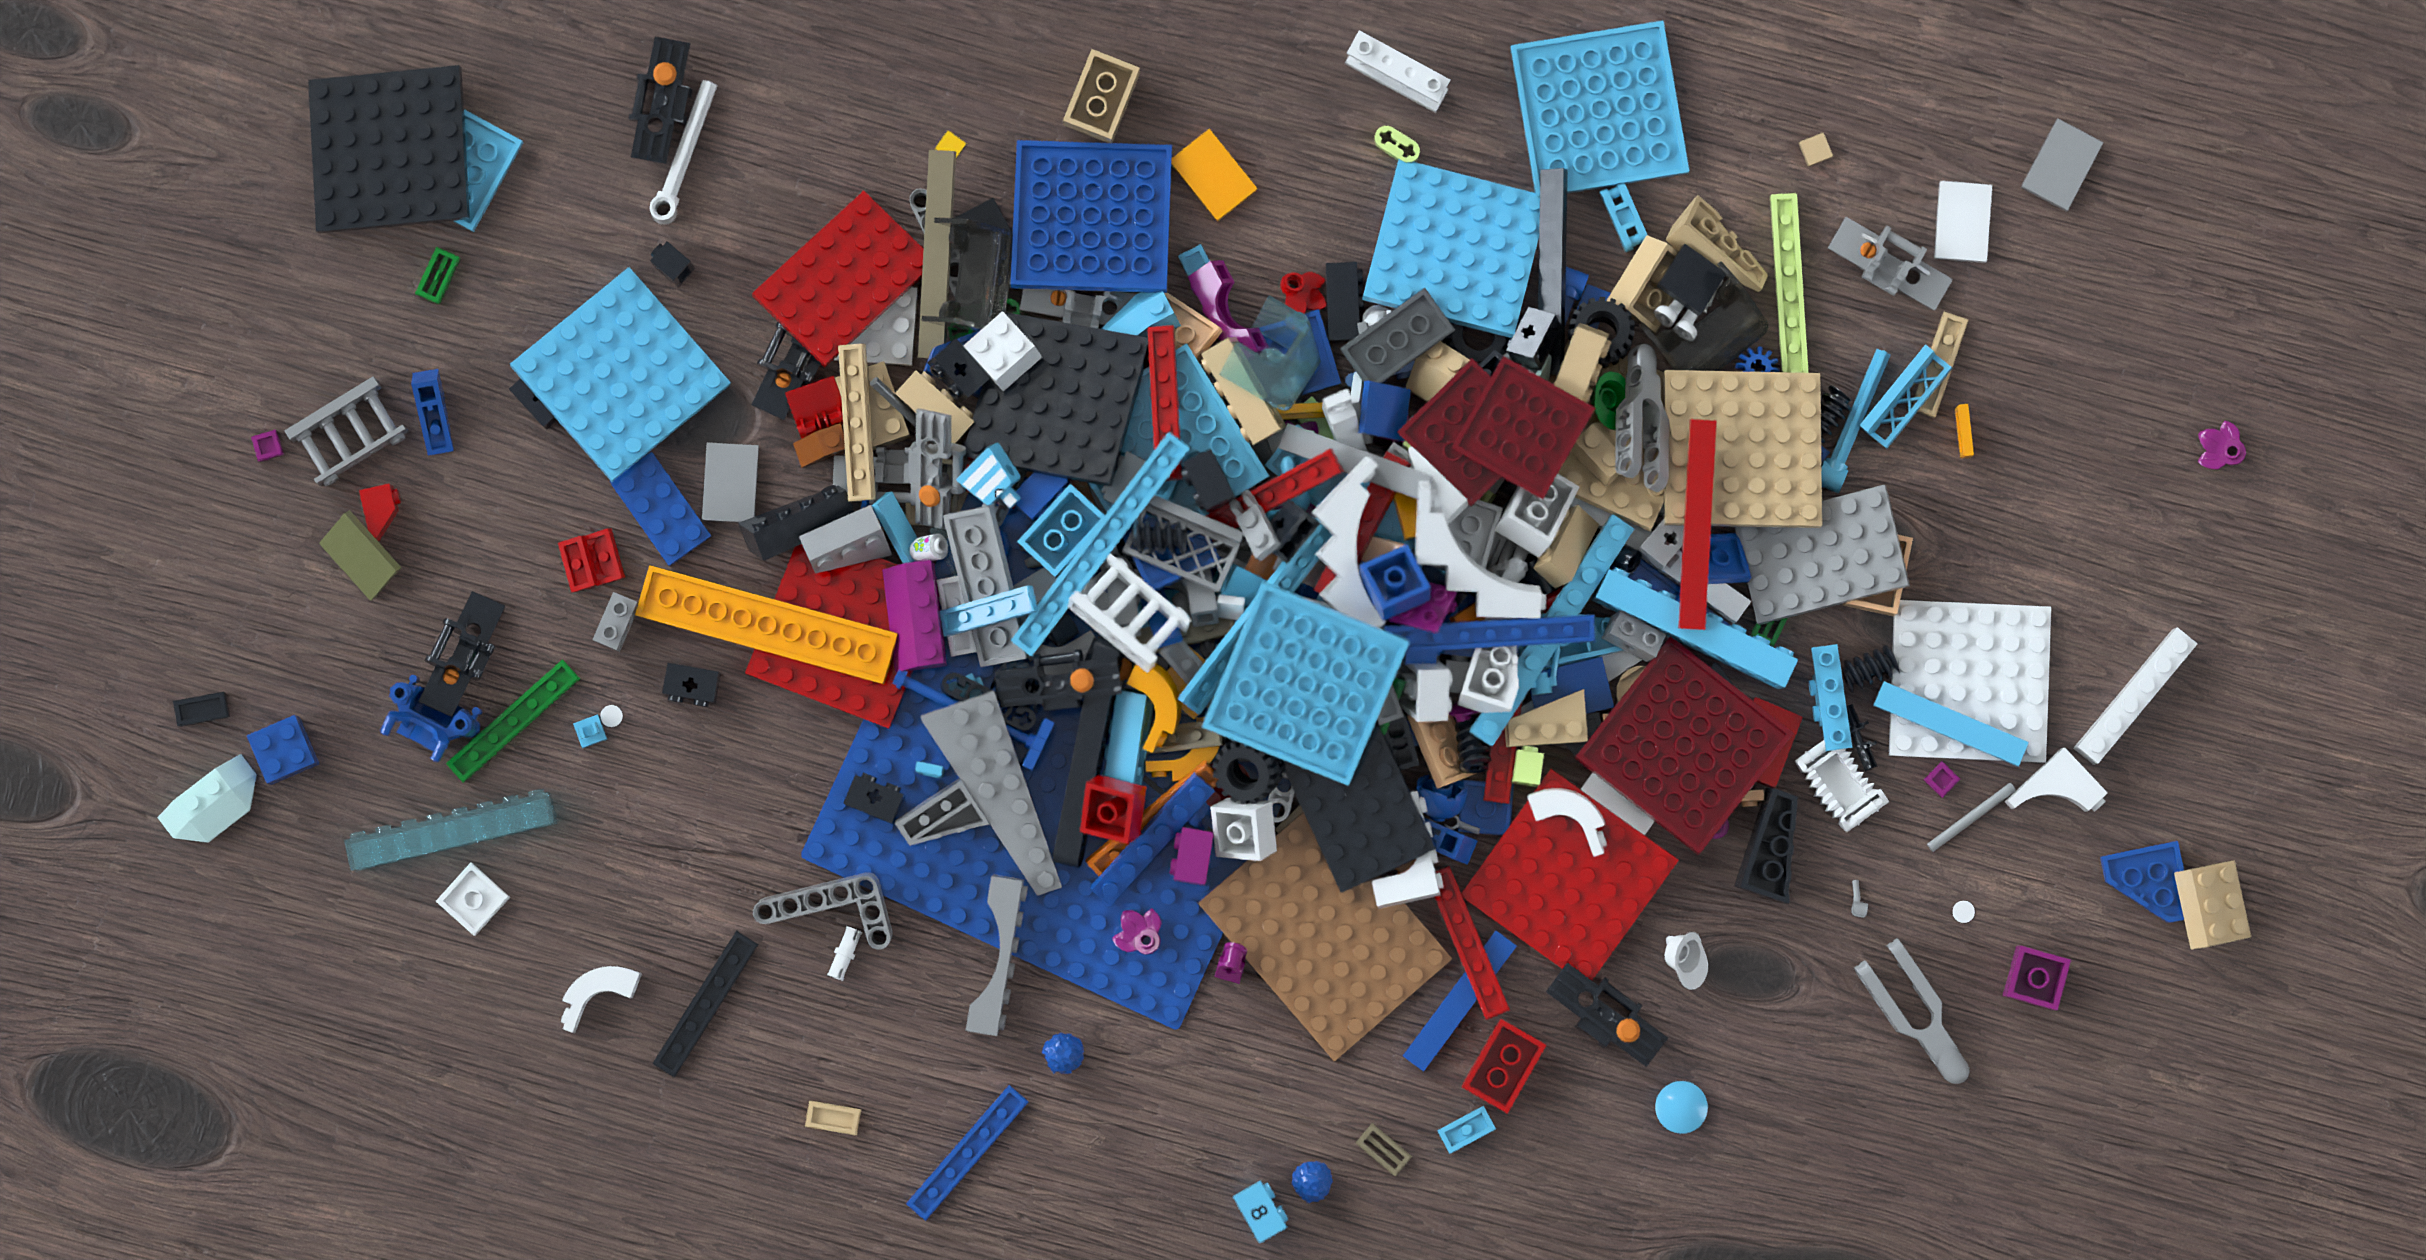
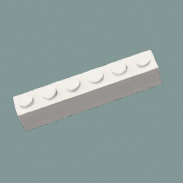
[2073,627,2197,765]

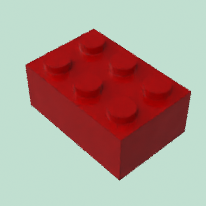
[1461,1019,1546,1114]

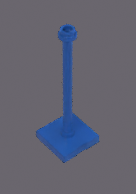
[892,670,1054,770]

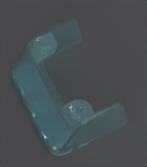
[1219,295,1321,410]

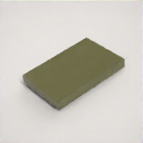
[319,510,401,601]

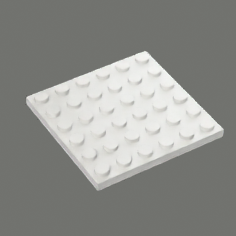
[1889,600,2051,763]

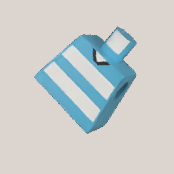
[956,442,1021,508]

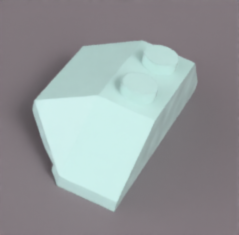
[157,754,257,843]

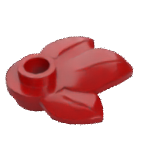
[1280,272,1326,317]

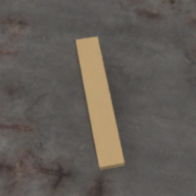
[838,343,876,502]

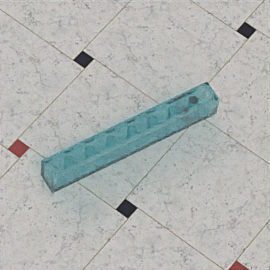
[344,789,558,872]

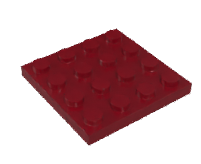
[1451,356,1595,500]
[1397,359,1502,507]

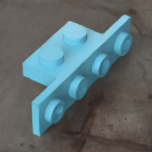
[1809,644,1852,751]

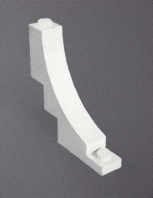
[1322,389,1367,452]
[1311,457,1386,629]
[1415,481,1546,618]

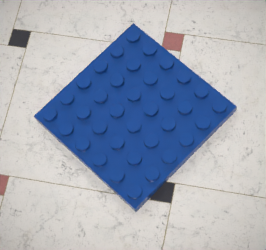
[1011,140,1172,293]

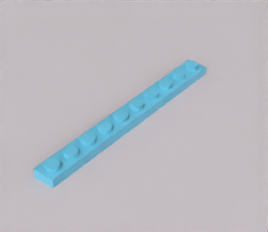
[1010,432,1190,656]
[1469,514,1634,746]
[1177,519,1333,715]

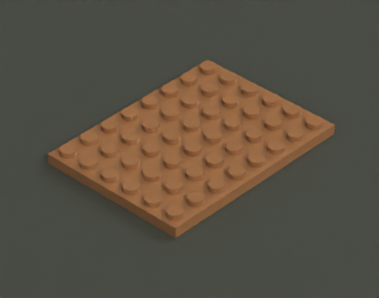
[1198,812,1452,1061]

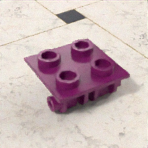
[1389,582,1457,633]

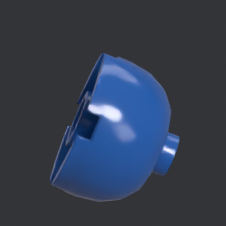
[1415,775,1468,822]

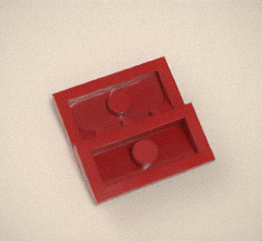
[558,528,625,593]

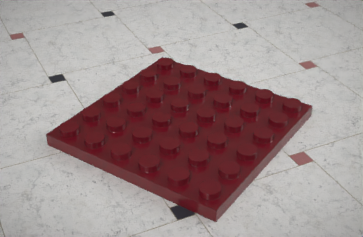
[1575,636,1794,855]

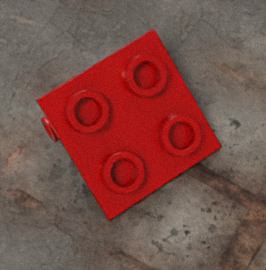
[785,375,843,439]

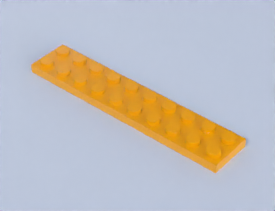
[635,565,898,685]

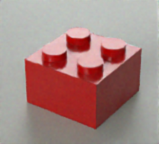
[1080,775,1146,844]

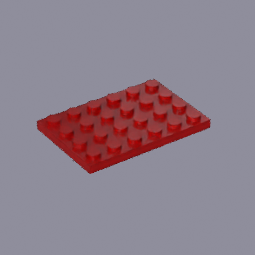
[752,191,924,367]

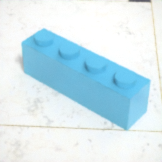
[1102,688,1154,785]

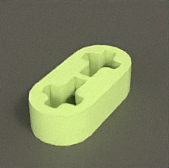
[1375,126,1420,162]

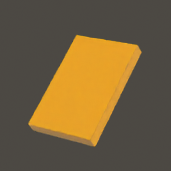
[1171,129,1258,222]

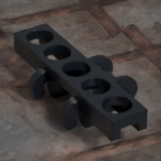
[1846,704,1878,771]

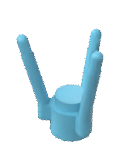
[1519,643,1561,695]

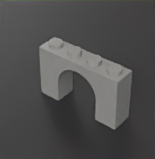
[1013,567,1095,675]
[1105,568,1219,636]

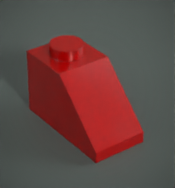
[359,483,401,542]

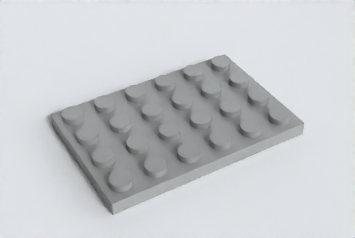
[1735,484,1910,625]

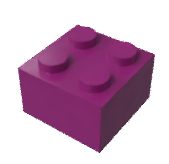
[1170,827,1214,886]
[2003,945,2071,1011]

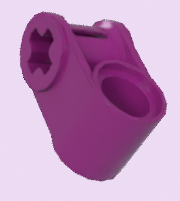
[1214,942,1247,984]

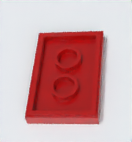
[1752,697,1803,788]

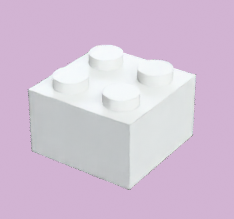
[963,311,1042,391]
[1211,798,1277,861]

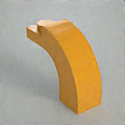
[1127,663,1181,753]
[1146,717,1220,782]

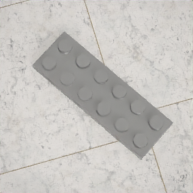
[943,505,1030,667]

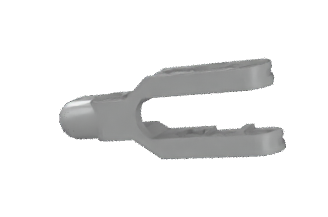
[1615,344,1669,492]
[1854,938,1969,1084]

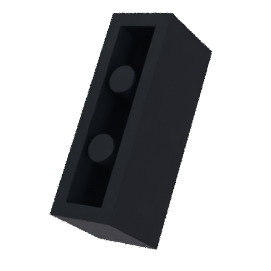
[1325,262,1364,343]

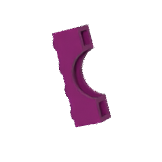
[1188,260,1270,361]

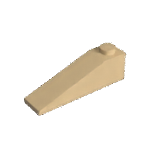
[1666,195,1768,292]

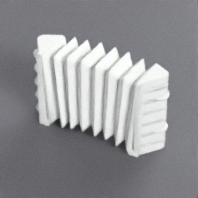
[1795,740,1889,832]

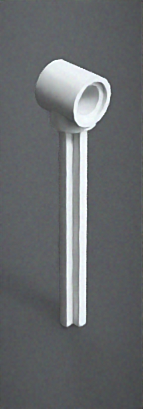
[650,80,717,225]

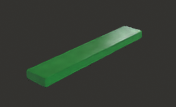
[446,659,580,783]

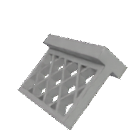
[1123,495,1244,593]

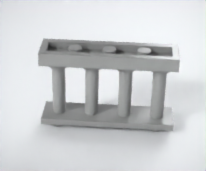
[284,376,409,486]

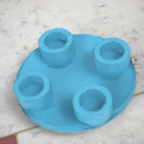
[1655,1081,1708,1134]

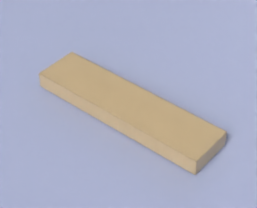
[1912,312,1968,418]

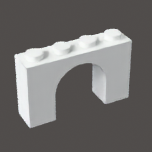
[1372,791,1444,909]

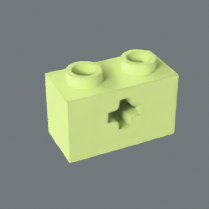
[1512,746,1544,787]

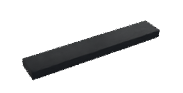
[652,931,759,1078]

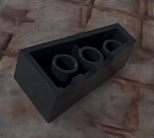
[738,485,854,561]
[1734,788,1798,904]

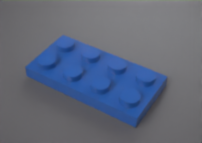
[609,452,712,567]

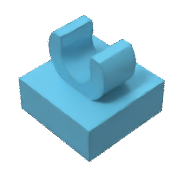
[573,714,607,748]

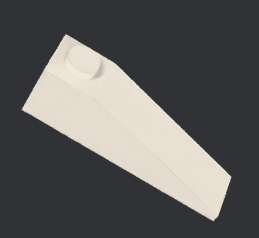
[1458,617,1519,713]

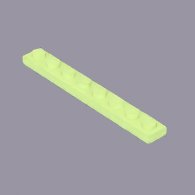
[1770,193,1808,373]

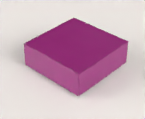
[251,429,284,462]
[1923,761,1961,798]

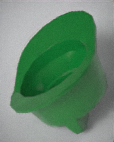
[1590,371,1626,430]

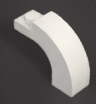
[1527,788,1607,856]
[561,966,642,1033]

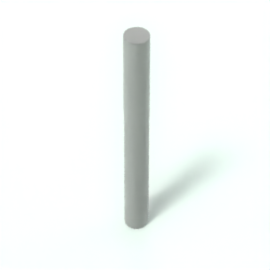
[1927,783,2016,852]

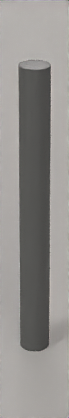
[870,377,936,444]

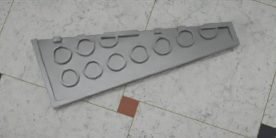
[921,690,1062,896]

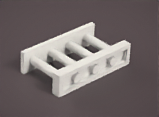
[1345,30,1450,113]
[1068,554,1191,673]

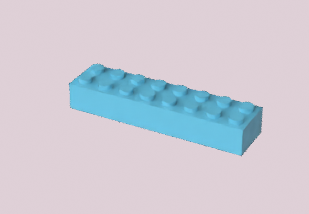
[1591,567,1798,689]

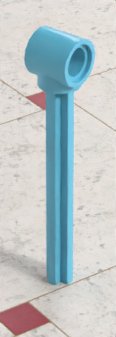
[1821,349,1891,493]

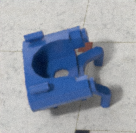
[380,675,482,762]

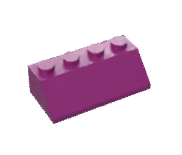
[883,560,947,673]

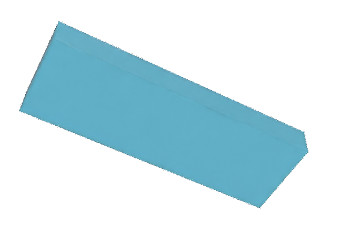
[872,491,917,564]

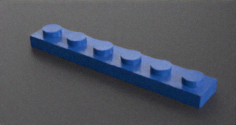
[1090,772,1215,906]

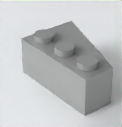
[799,505,892,574]

